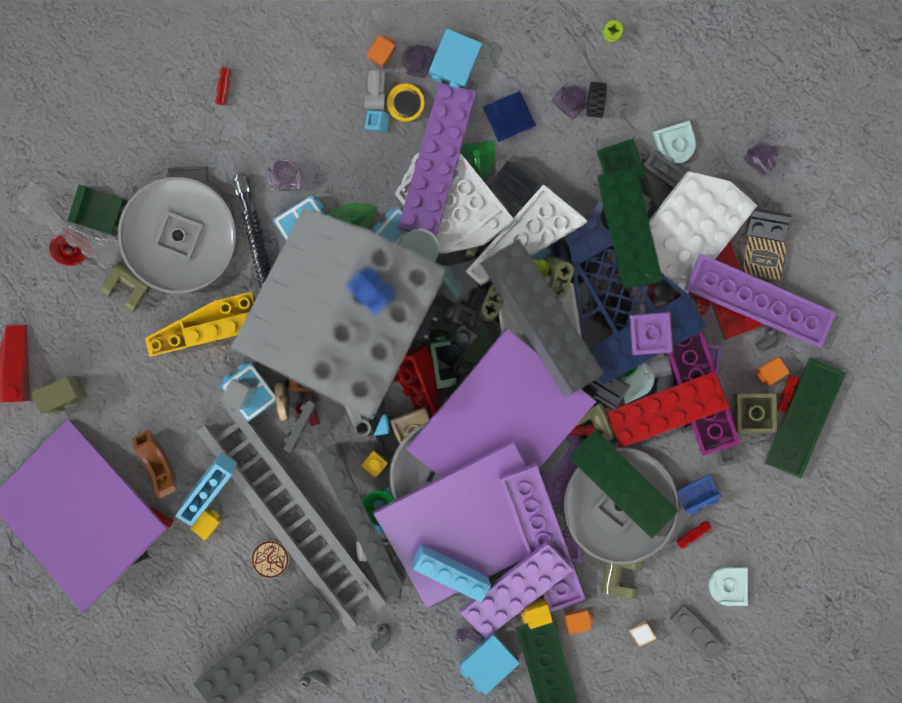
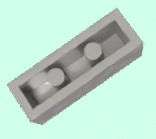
[220,378,258,411]

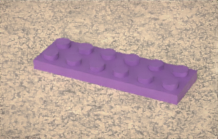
[460,541,573,638]

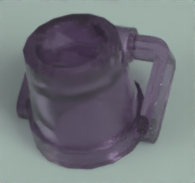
[402,44,435,78]
[552,85,586,119]
[744,143,779,175]
[268,158,300,191]

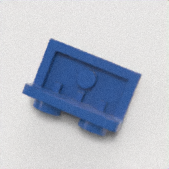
[346,265,397,315]
[676,474,722,514]

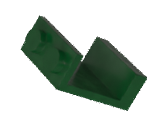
[67,184,128,237]
[429,329,457,388]

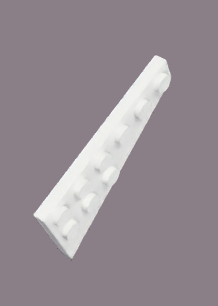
[466,184,588,285]

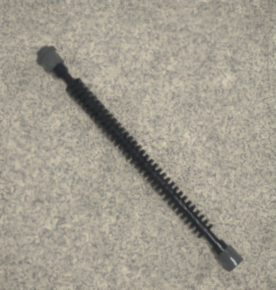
[231,173,303,403]

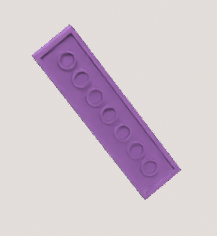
[398,83,477,237]
[684,254,836,348]
[499,463,586,612]

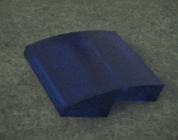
[483,91,536,143]

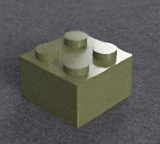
[31,376,87,416]
[733,393,777,433]

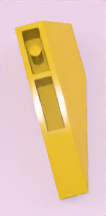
[145,292,256,357]

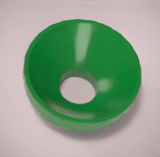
[362,490,395,526]

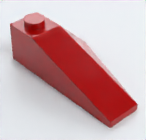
[0,325,30,403]
[394,346,440,418]

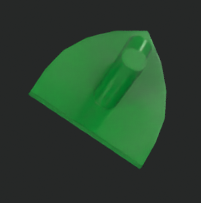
[460,141,495,182]
[328,203,376,230]

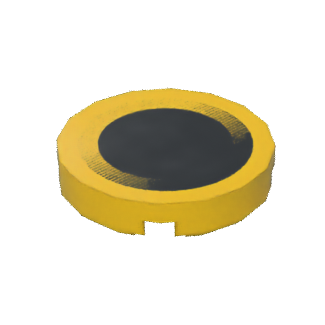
[387,83,425,123]

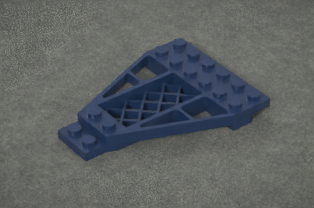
[564,211,707,385]

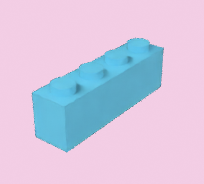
[175,452,237,526]
[412,544,491,602]

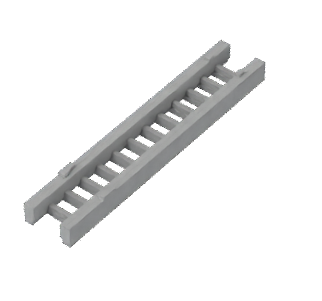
[196,409,386,631]

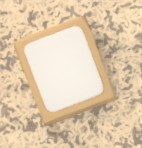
[629,620,657,647]

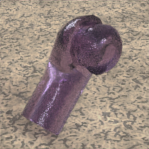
[455,629,485,645]

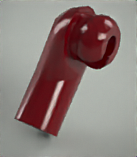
[295,402,320,426]

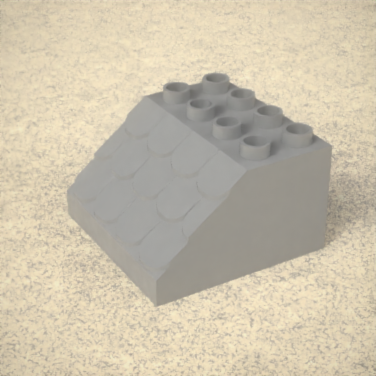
[231,208,446,419]

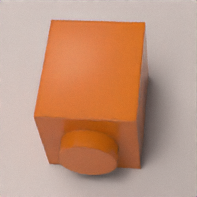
[366,35,396,69]
[756,357,789,385]
[564,607,594,635]

